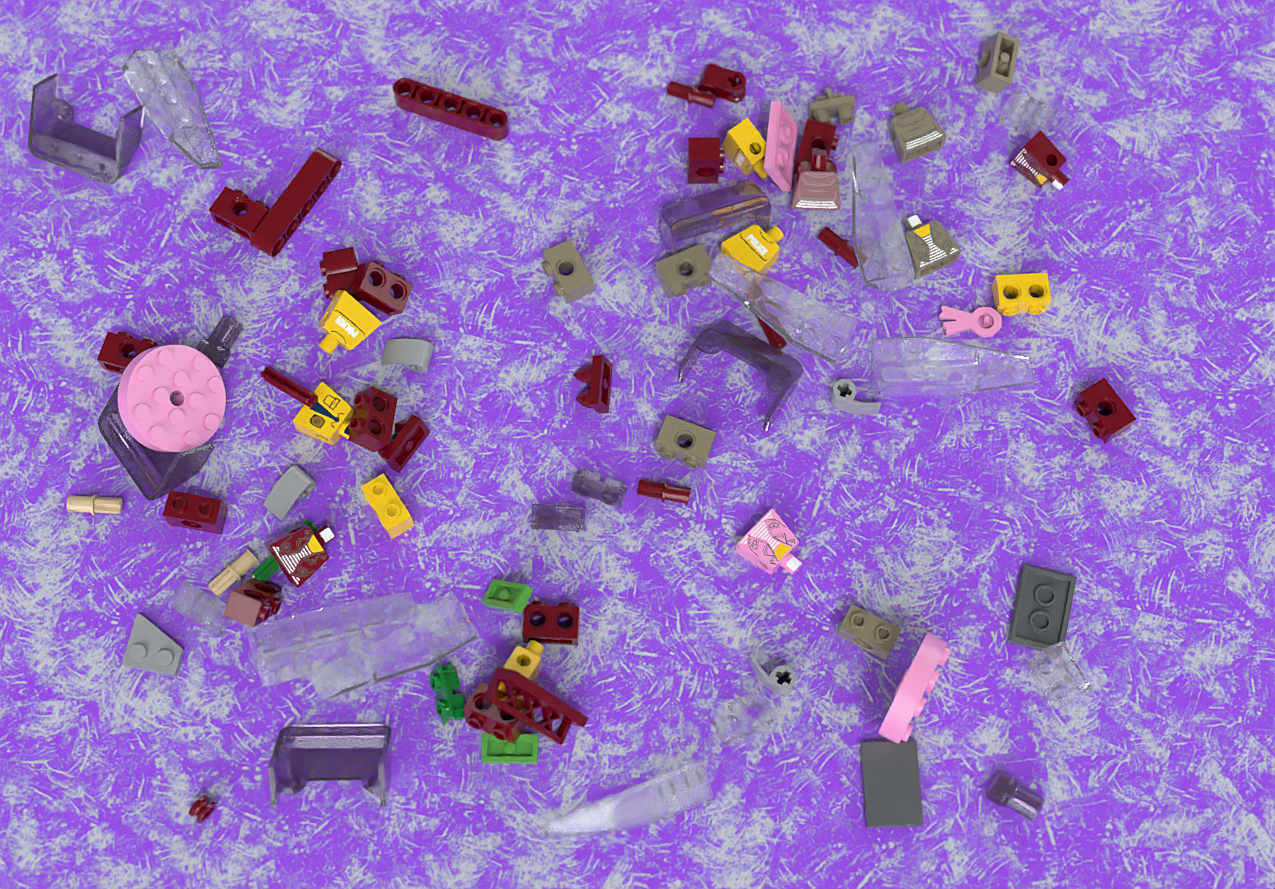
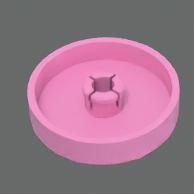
[117,345,226,452]
[878,633,952,744]

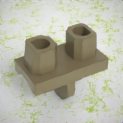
[808,87,855,125]

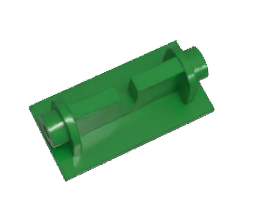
[429,664,465,725]

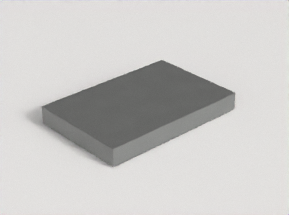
[1007,564,1077,656]
[860,741,923,828]

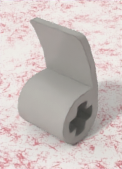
[381,339,434,373]
[830,379,882,415]
[264,465,316,521]
[748,652,796,695]

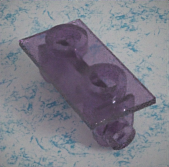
[571,468,628,509]
[530,504,586,532]

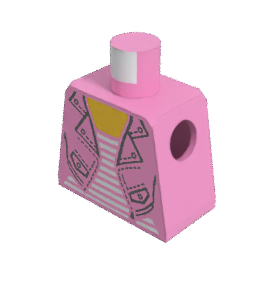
[736,508,803,575]

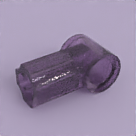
[196,315,243,369]
[984,769,1045,821]

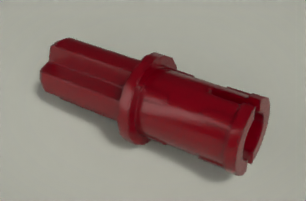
[667,81,717,109]
[818,227,865,269]
[637,480,691,505]

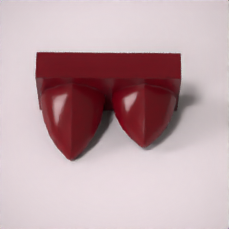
[573,355,613,414]
[377,415,430,473]

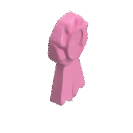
[939,306,1002,338]

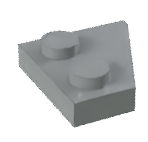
[122,614,185,677]

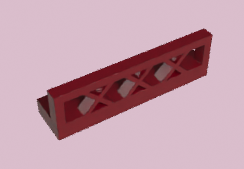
[483,667,588,745]

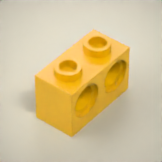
[992,273,1051,316]
[360,473,414,540]

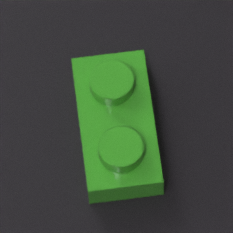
[481,579,533,614]
[481,734,539,764]

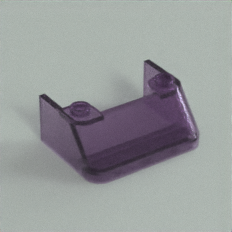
[28,73,145,184]
[658,179,772,257]
[678,320,803,432]
[98,382,215,500]
[268,724,392,808]

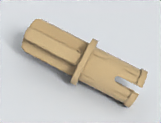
[67,494,123,516]
[208,549,259,596]

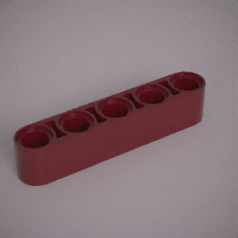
[393,78,509,141]
[250,148,342,258]

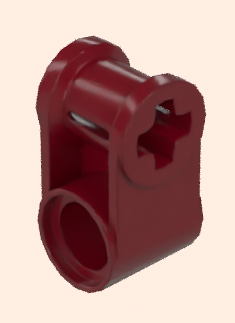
[697,64,746,103]

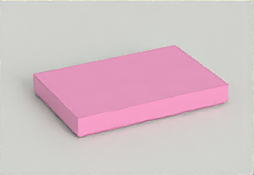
[764,100,798,192]

